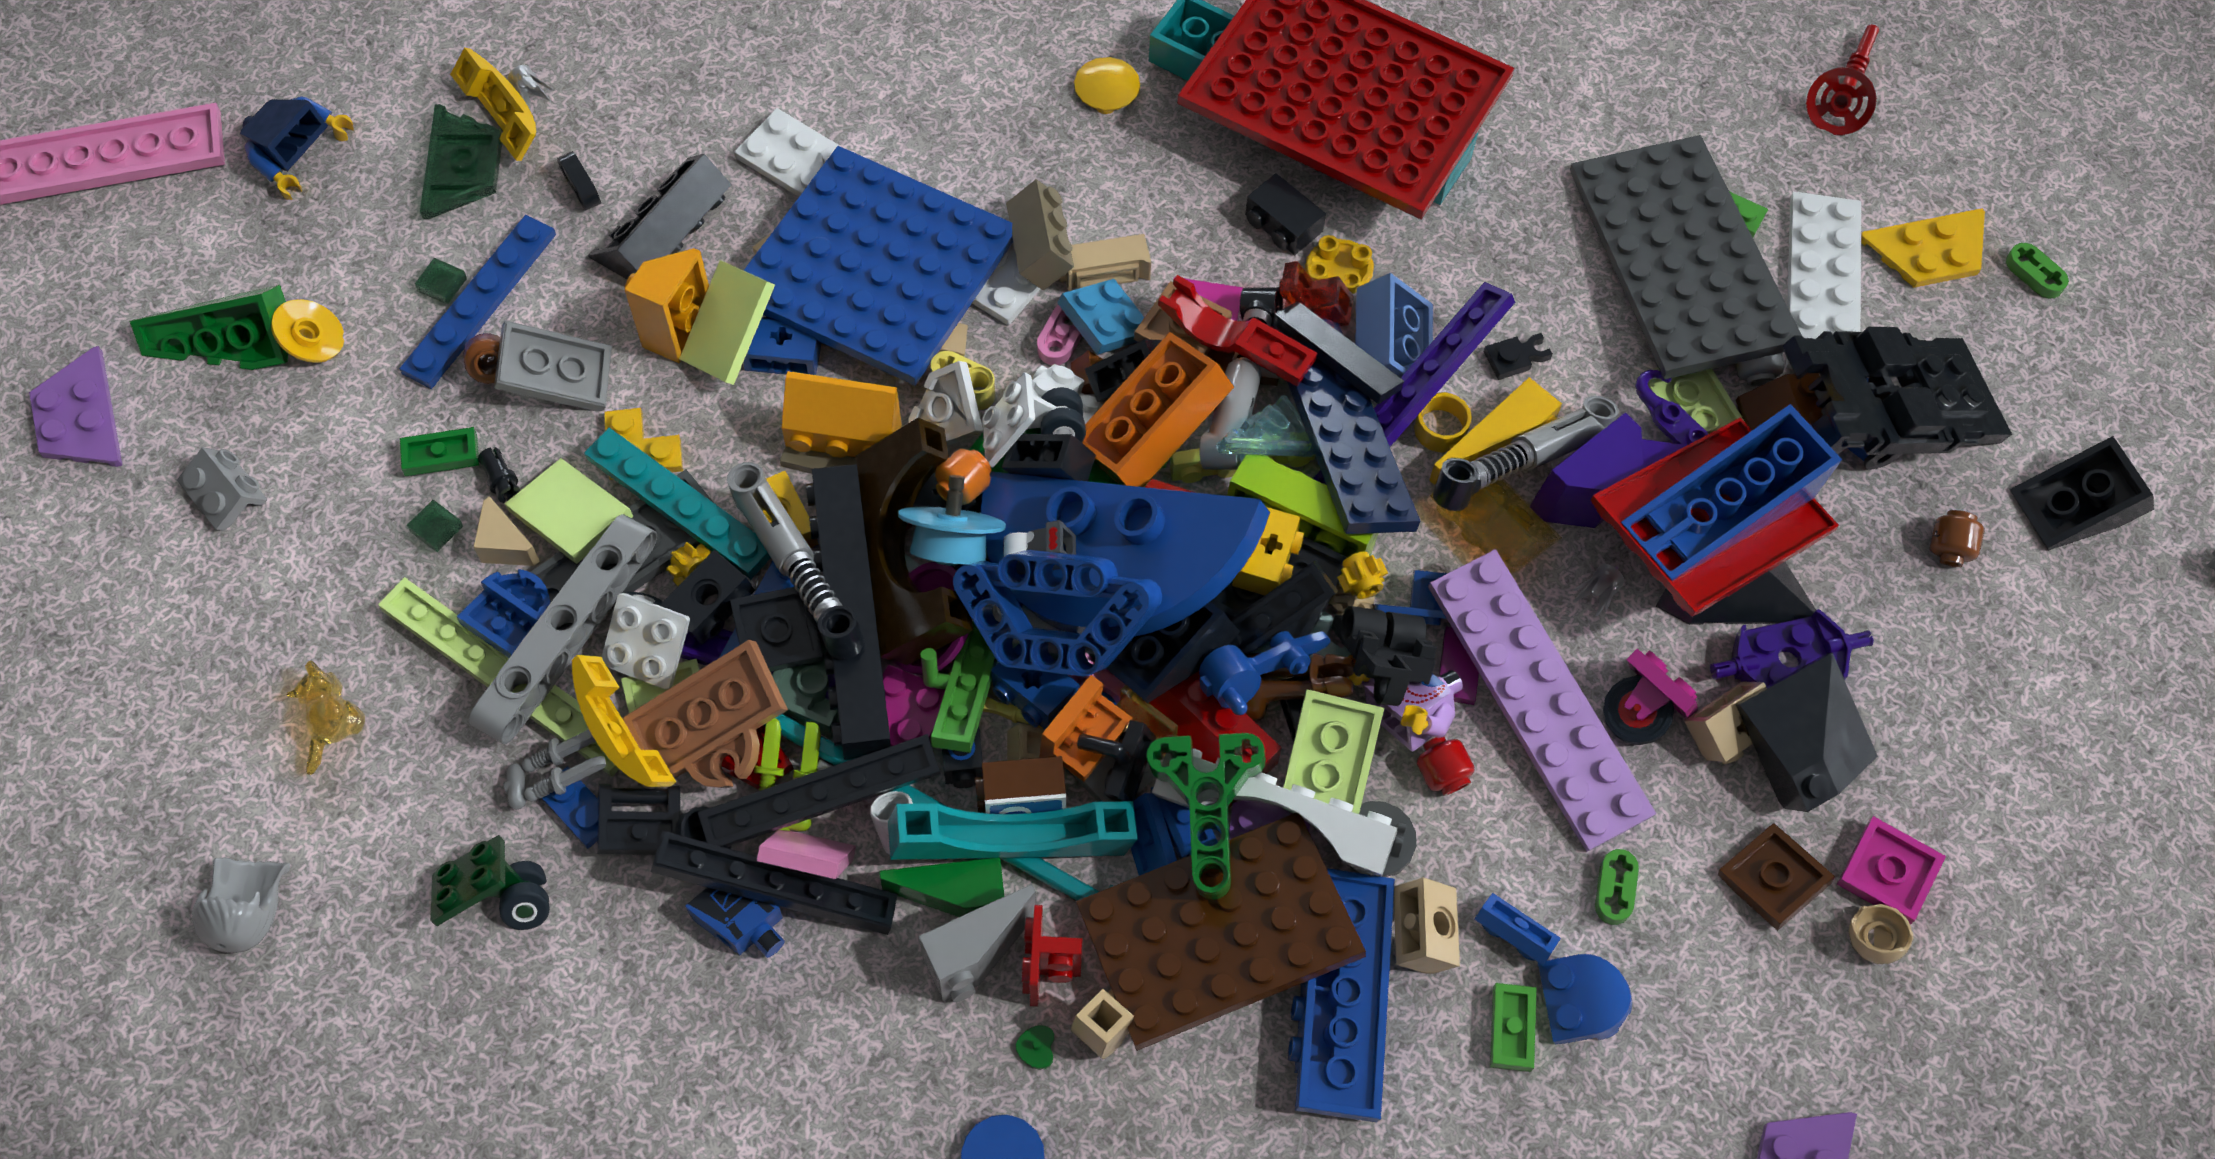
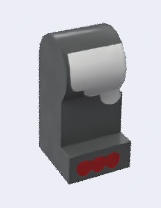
[1003,520,1076,575]

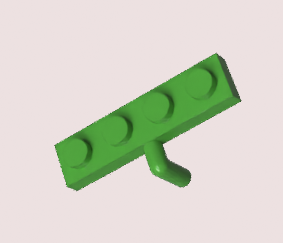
[921,621,997,753]

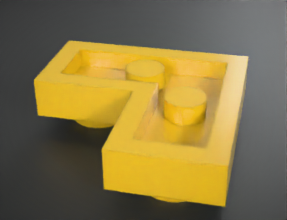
[604,408,683,480]

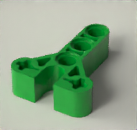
[1147,733,1266,900]

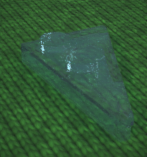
[1215,395,1314,457]

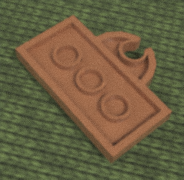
[623,640,788,788]

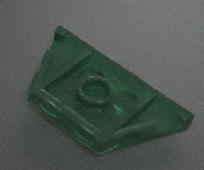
[420,104,502,219]

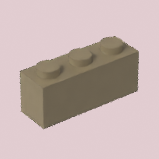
[1006,179,1074,291]

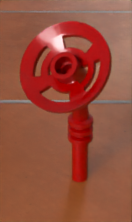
[1806,24,1879,135]

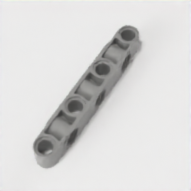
[469,514,657,744]

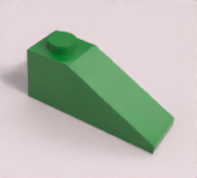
[879,857,1005,917]

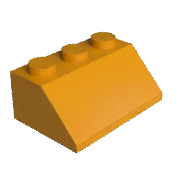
[624,248,709,363]
[781,371,902,458]

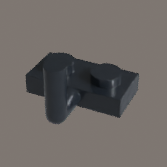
[1077,720,1157,803]

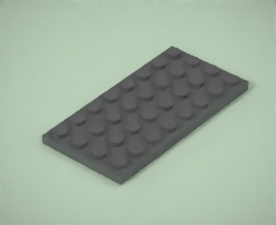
[1570,135,1802,379]

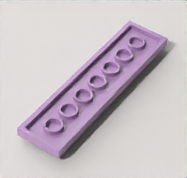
[1428,549,1656,852]

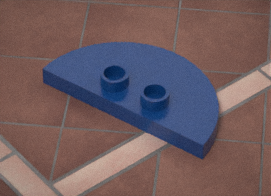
[981,472,1270,636]

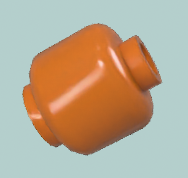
[935,449,991,505]

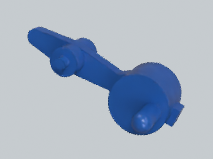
[1199,631,1330,715]

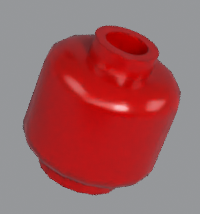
[1417,737,1475,796]

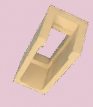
[1059,234,1151,291]

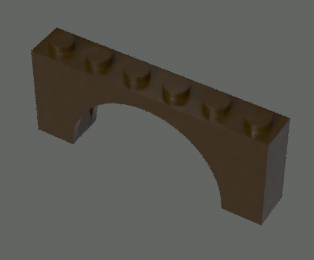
[856,417,973,665]

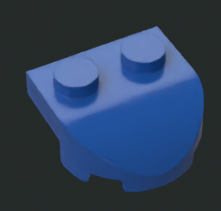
[457,569,551,658]
[1538,954,1632,1045]

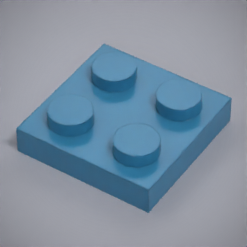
[1057,279,1144,355]

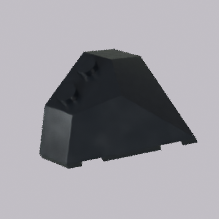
[1656,562,1816,625]

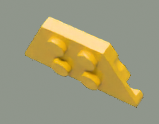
[1861,208,1985,288]

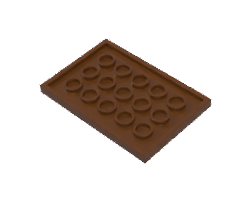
[1076,812,1366,1051]

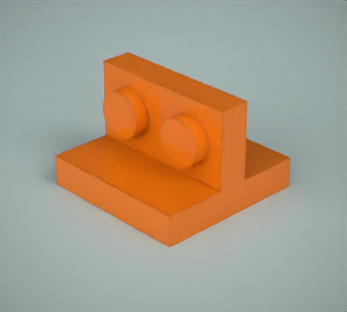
[1039,675,1133,782]

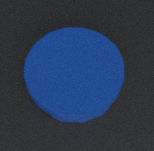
[961,1115,1045,1159]

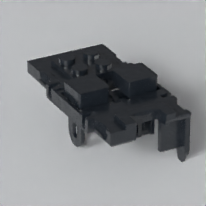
[1783,326,2013,470]

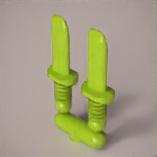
[754,718,821,831]

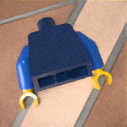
[240,96,354,200]

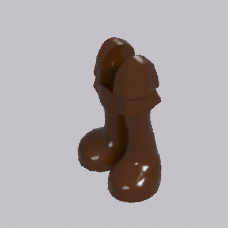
[1246,653,1354,721]

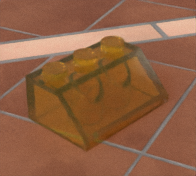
[1430,476,1562,573]

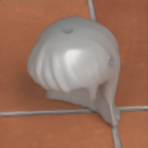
[192,857,290,953]

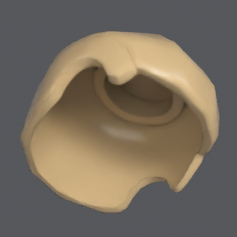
[1849,904,1914,964]

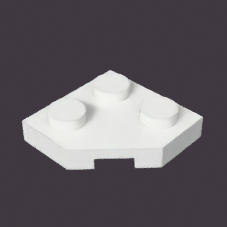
[908,361,983,446]

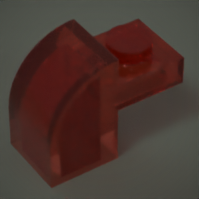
[1279,261,1354,326]

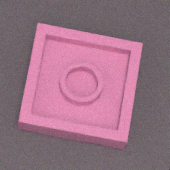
[757,830,856,879]

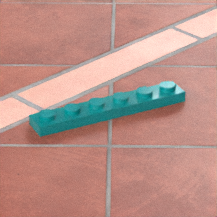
[584,427,771,580]

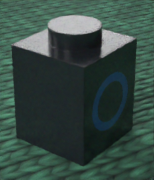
[942,726,983,788]

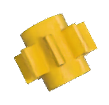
[666,542,711,586]
[1337,551,1388,599]

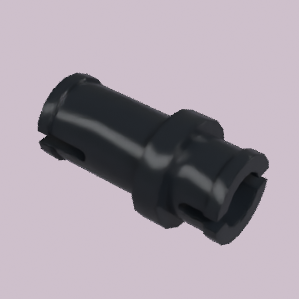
[478,447,521,503]

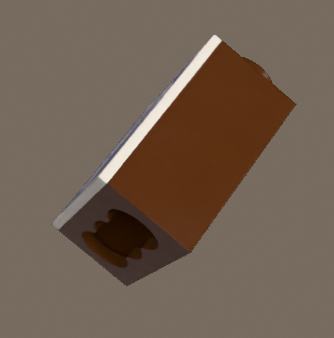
[975,756,1066,814]

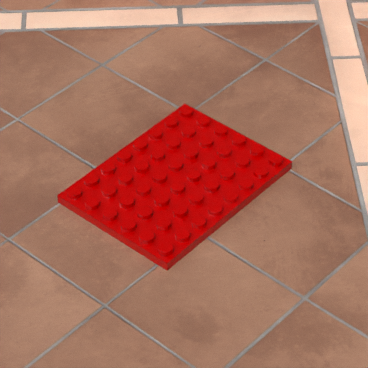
[1177,0,1515,220]

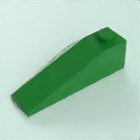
[129,285,289,370]

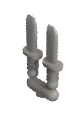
[504,729,606,810]

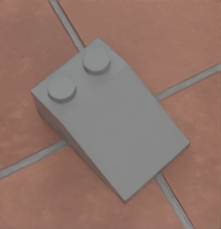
[919,884,1036,1002]

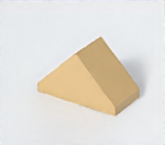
[473,496,540,566]

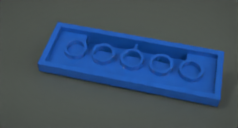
[1288,868,1395,1123]

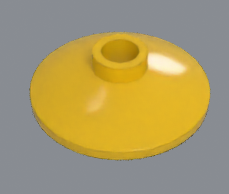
[271,299,344,363]

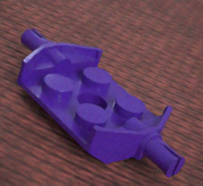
[1710,609,1874,687]

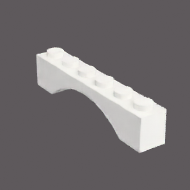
[1152,748,1397,877]

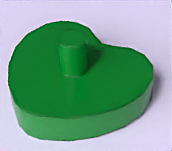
[1016,1025,1054,1070]

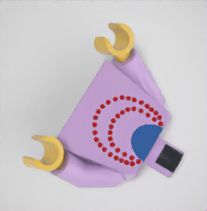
[1348,655,1463,752]

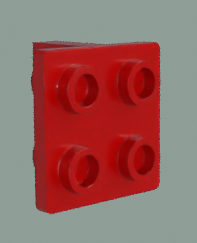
[1022,905,1082,1007]

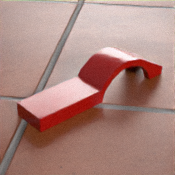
[1158,275,1317,386]

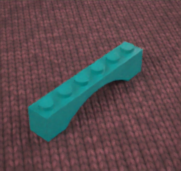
[888,801,1138,860]

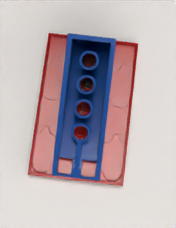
[1590,404,1842,617]

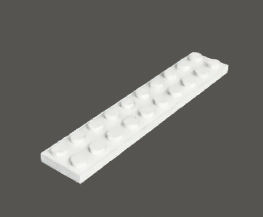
[734,108,1040,326]

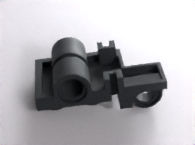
[1331,606,1437,706]

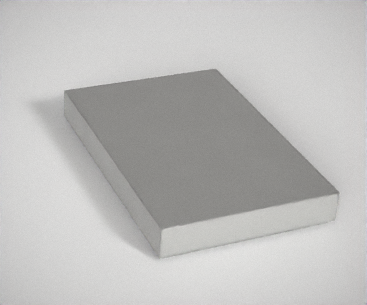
[494,321,612,411]

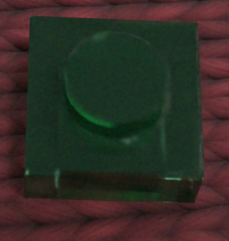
[415,258,467,305]
[407,500,463,552]

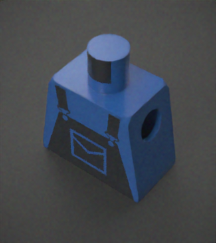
[685,887,785,958]

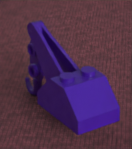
[1529,370,1709,528]

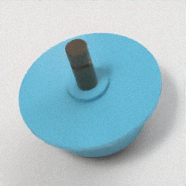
[898,475,1006,566]

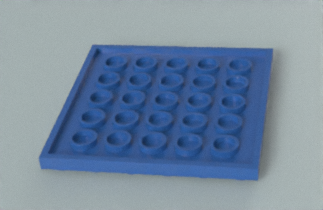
[744,146,1013,386]

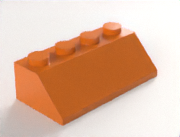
[1082,332,1234,487]

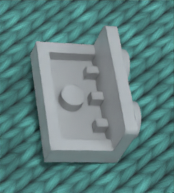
[177,447,267,531]

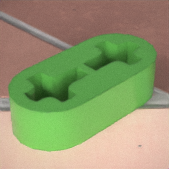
[2006,242,2069,299]
[1595,849,1639,925]

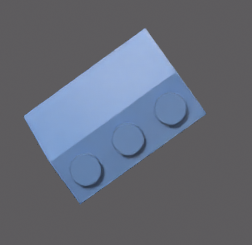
[1355,273,1433,378]

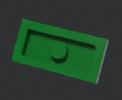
[400,427,479,477]

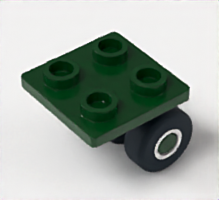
[430,835,550,930]

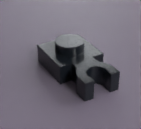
[1483,333,1553,380]

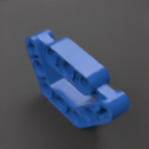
[953,550,1162,677]

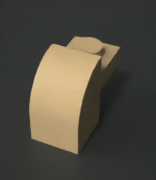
[1071,989,1134,1059]

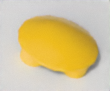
[1074,57,1140,114]
[1305,235,1374,296]

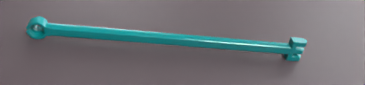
[763,714,1113,901]

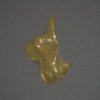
[287,660,365,775]

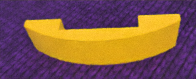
[450,47,536,161]
[572,655,676,787]

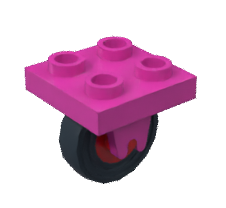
[1603,649,1698,745]

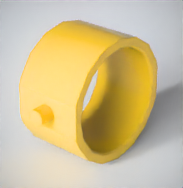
[1414,392,1472,453]

